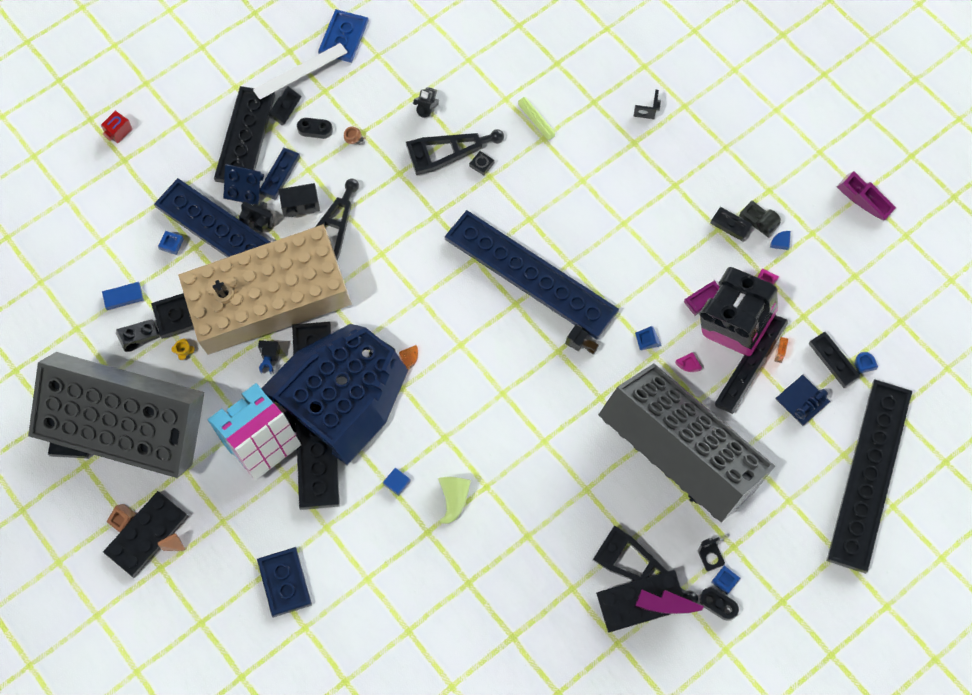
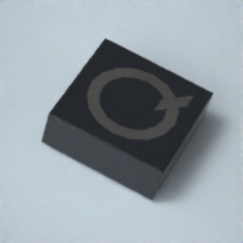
[469,151,495,176]

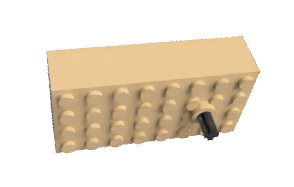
[178,224,352,355]

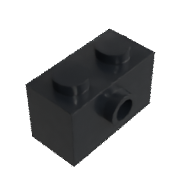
[278,183,320,217]

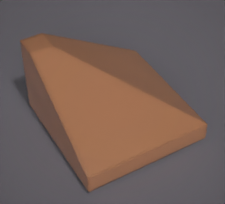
[158,533,186,551]

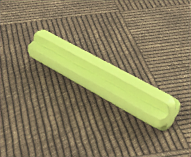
[518,97,555,140]

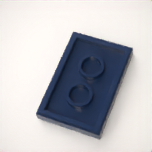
[257,547,312,618]

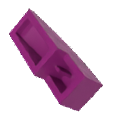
[837,171,896,221]
[635,590,704,614]

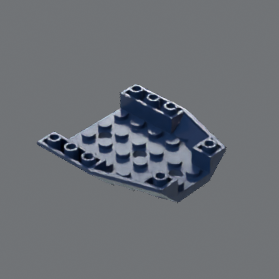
[261,324,408,466]

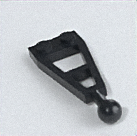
[406,129,504,175]
[315,178,359,260]
[593,525,698,603]

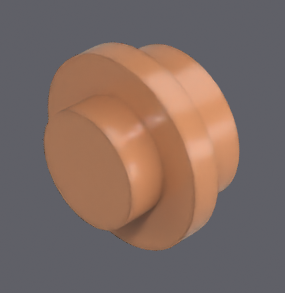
[344,126,361,144]

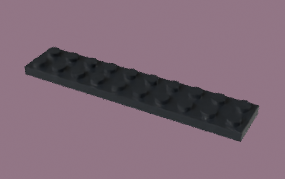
[292,321,340,510]
[826,379,912,574]

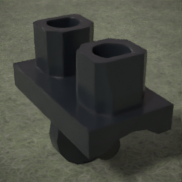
[413,87,439,118]
[239,201,274,232]

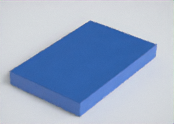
[318,9,369,63]

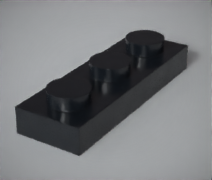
[809,332,861,388]

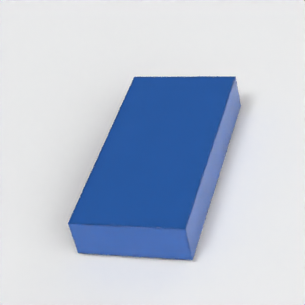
[102,282,144,310]

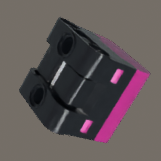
[699,267,778,356]

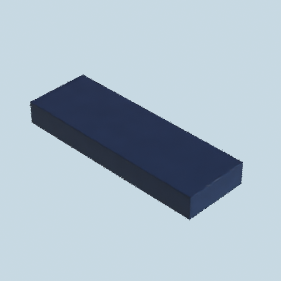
[259,147,300,200]

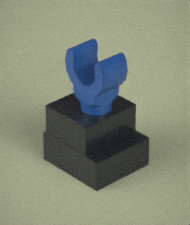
[258,340,281,374]

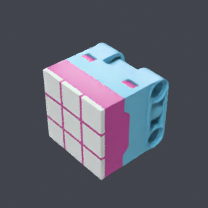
[207,383,301,481]

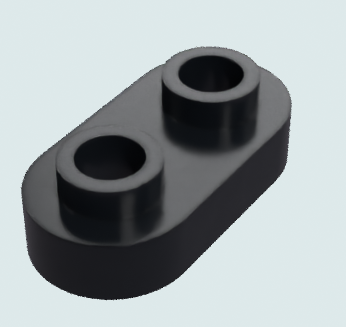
[297,118,333,139]
[699,587,739,621]

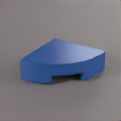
[770,231,791,250]

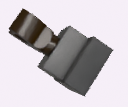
[565,324,599,355]

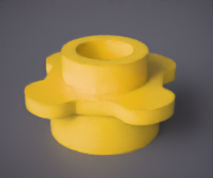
[171,338,195,360]

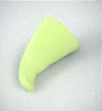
[437,477,471,524]

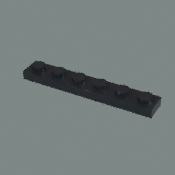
[715,315,788,414]

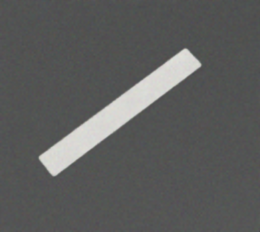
[253,43,347,99]

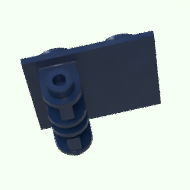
[223,164,264,205]
[775,374,831,426]

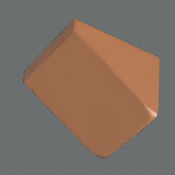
[106,504,136,532]

